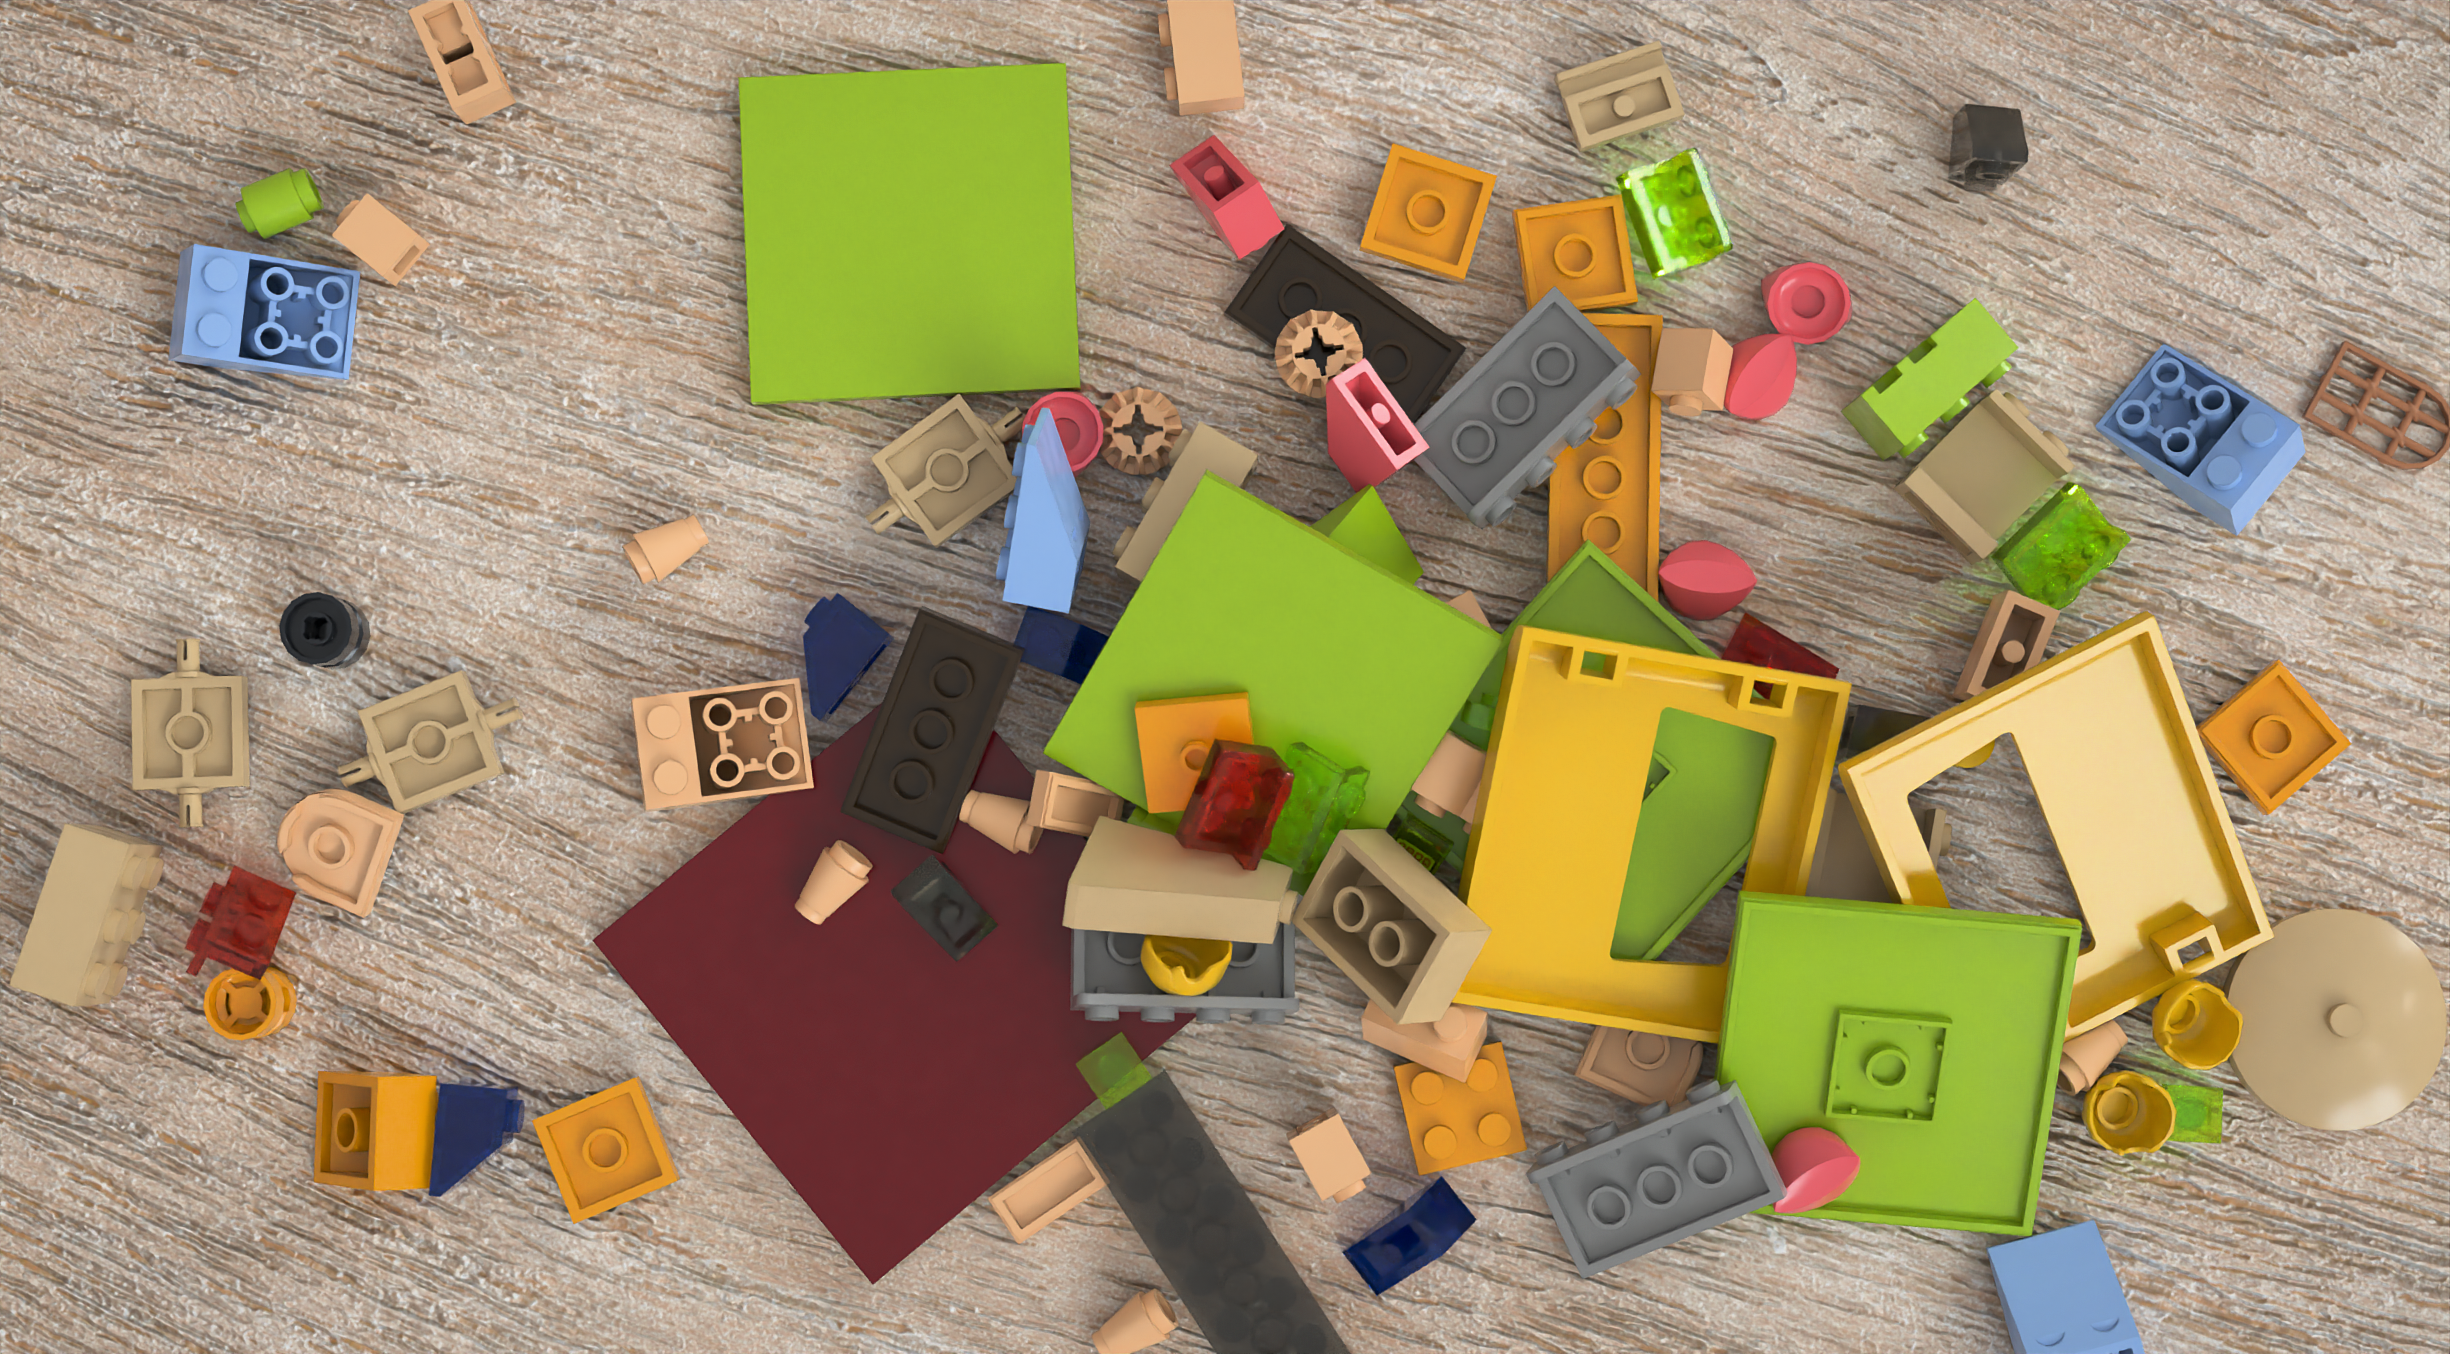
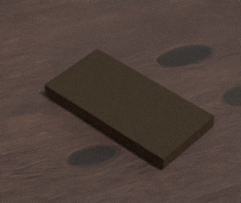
[1224,224,1466,425]
[840,606,1026,854]

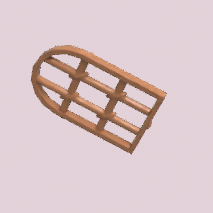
[2301,341,2450,470]

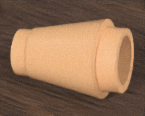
[622,515,709,585]
[959,790,1044,854]
[794,840,873,925]
[2057,1019,2128,1096]
[1092,1288,1178,1354]

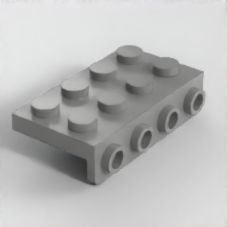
[1414,286,1641,529]
[1070,912,1299,1025]
[1526,1079,1788,1279]

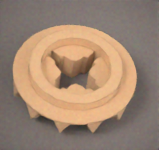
[1275,310,1363,398]
[1099,387,1182,475]

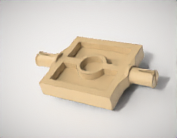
[865,394,1025,549]
[131,638,250,828]
[338,670,523,814]

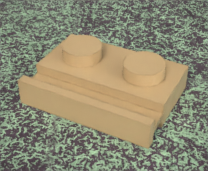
[1554,40,1685,153]

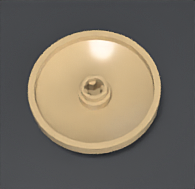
[2223,909,2447,1131]

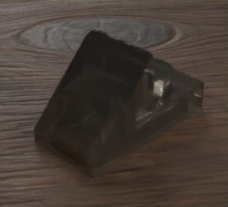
[890,854,999,962]

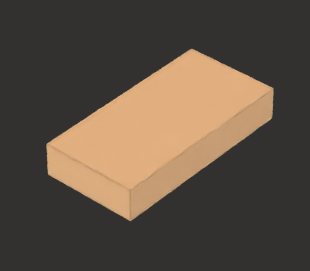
[1026,770,1125,837]
[987,1135,1111,1245]

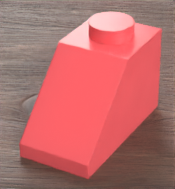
[1170,135,1285,260]
[1326,358,1430,493]

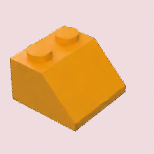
[314,1071,439,1191]

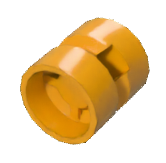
[203,965,297,1040]

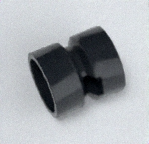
[279,592,371,669]

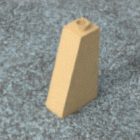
[1062,816,1298,944]

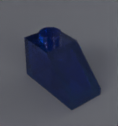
[803,593,894,724]
[1014,606,1109,686]
[429,1080,525,1197]
[1342,1176,1477,1296]

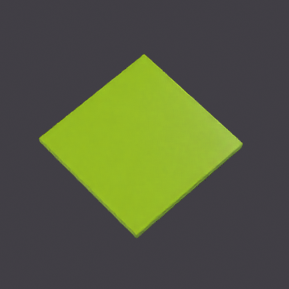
[738,63,1081,405]
[1043,469,1503,897]
[1395,539,1836,961]
[1714,891,2083,1237]

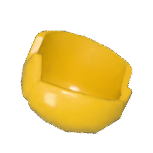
[1140,934,1233,996]
[2151,979,2243,1070]
[2082,1070,2177,1156]

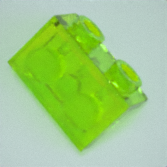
[1616,148,1733,280]
[1991,481,2131,610]
[1250,742,1370,875]

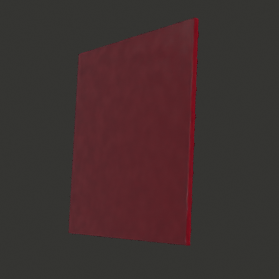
[592,702,1196,1285]

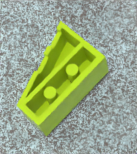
[1841,298,2019,461]

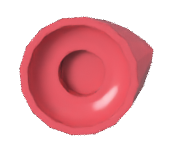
[1761,262,1853,345]
[1723,333,1797,420]
[1022,391,1104,478]
[1658,540,1757,621]
[1771,1127,1861,1213]

